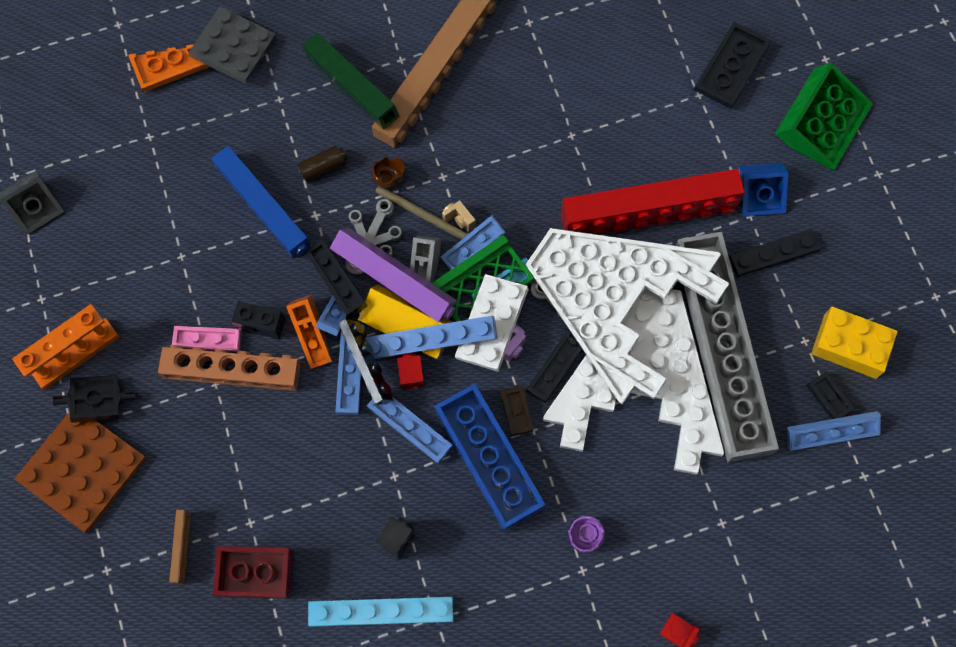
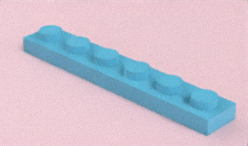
[308,597,453,627]

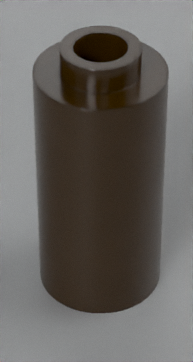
[297,145,347,183]

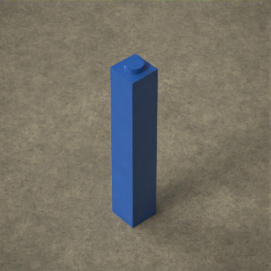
[211,146,310,259]

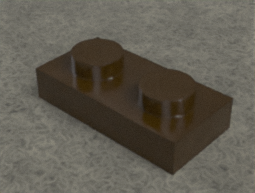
[500,386,534,437]

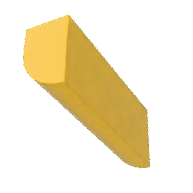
[358,285,453,359]

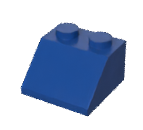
[738,163,788,216]

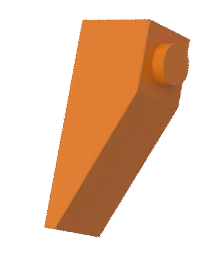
[286,294,332,369]

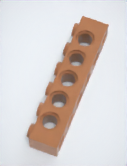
[158,345,301,391]

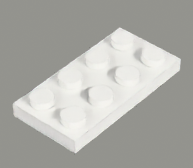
[455,274,528,372]

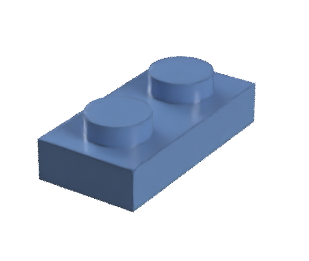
[316,295,348,336]

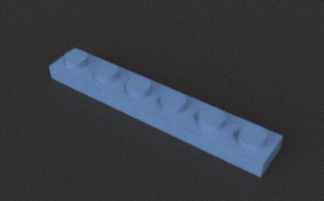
[365,315,498,359]

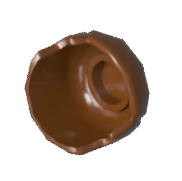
[371,156,406,188]

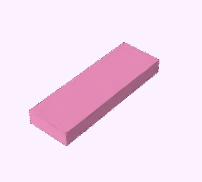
[172,326,242,352]

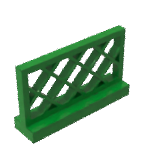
[432,235,535,322]

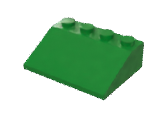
[775,63,873,170]

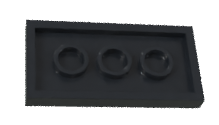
[694,22,771,109]

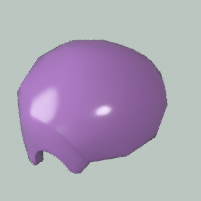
[569,516,605,552]

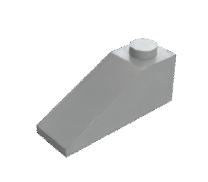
[410,236,442,283]

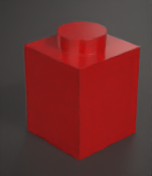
[397,353,425,390]

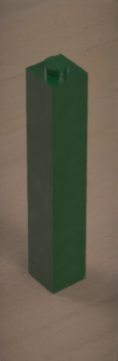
[301,32,400,130]

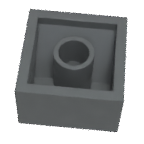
[0,170,64,235]

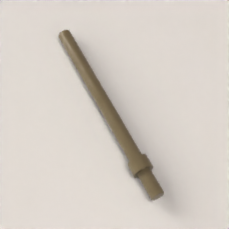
[375,185,470,240]

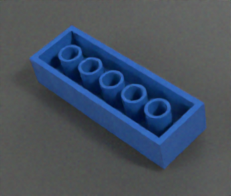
[434,384,546,532]

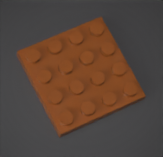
[14,411,147,534]

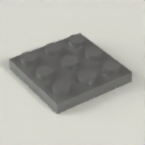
[189,7,276,84]

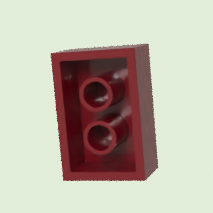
[213,546,294,599]

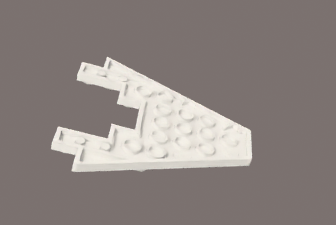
[526,228,729,405]
[543,288,724,475]

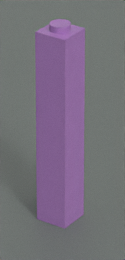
[330,228,457,322]

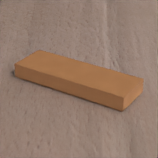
[169,510,191,585]

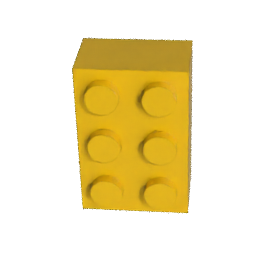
[811,306,898,379]

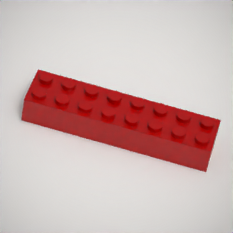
[561,169,744,236]

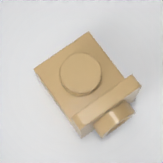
[442,200,476,232]

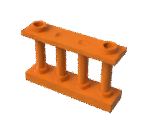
[12,304,120,390]

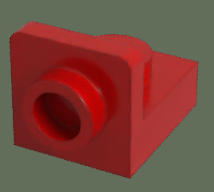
[659,613,700,647]

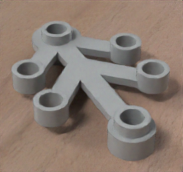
[346,199,402,275]

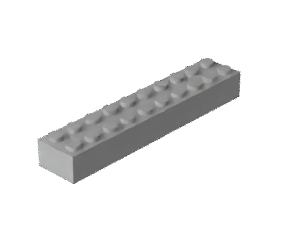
[676,232,779,463]

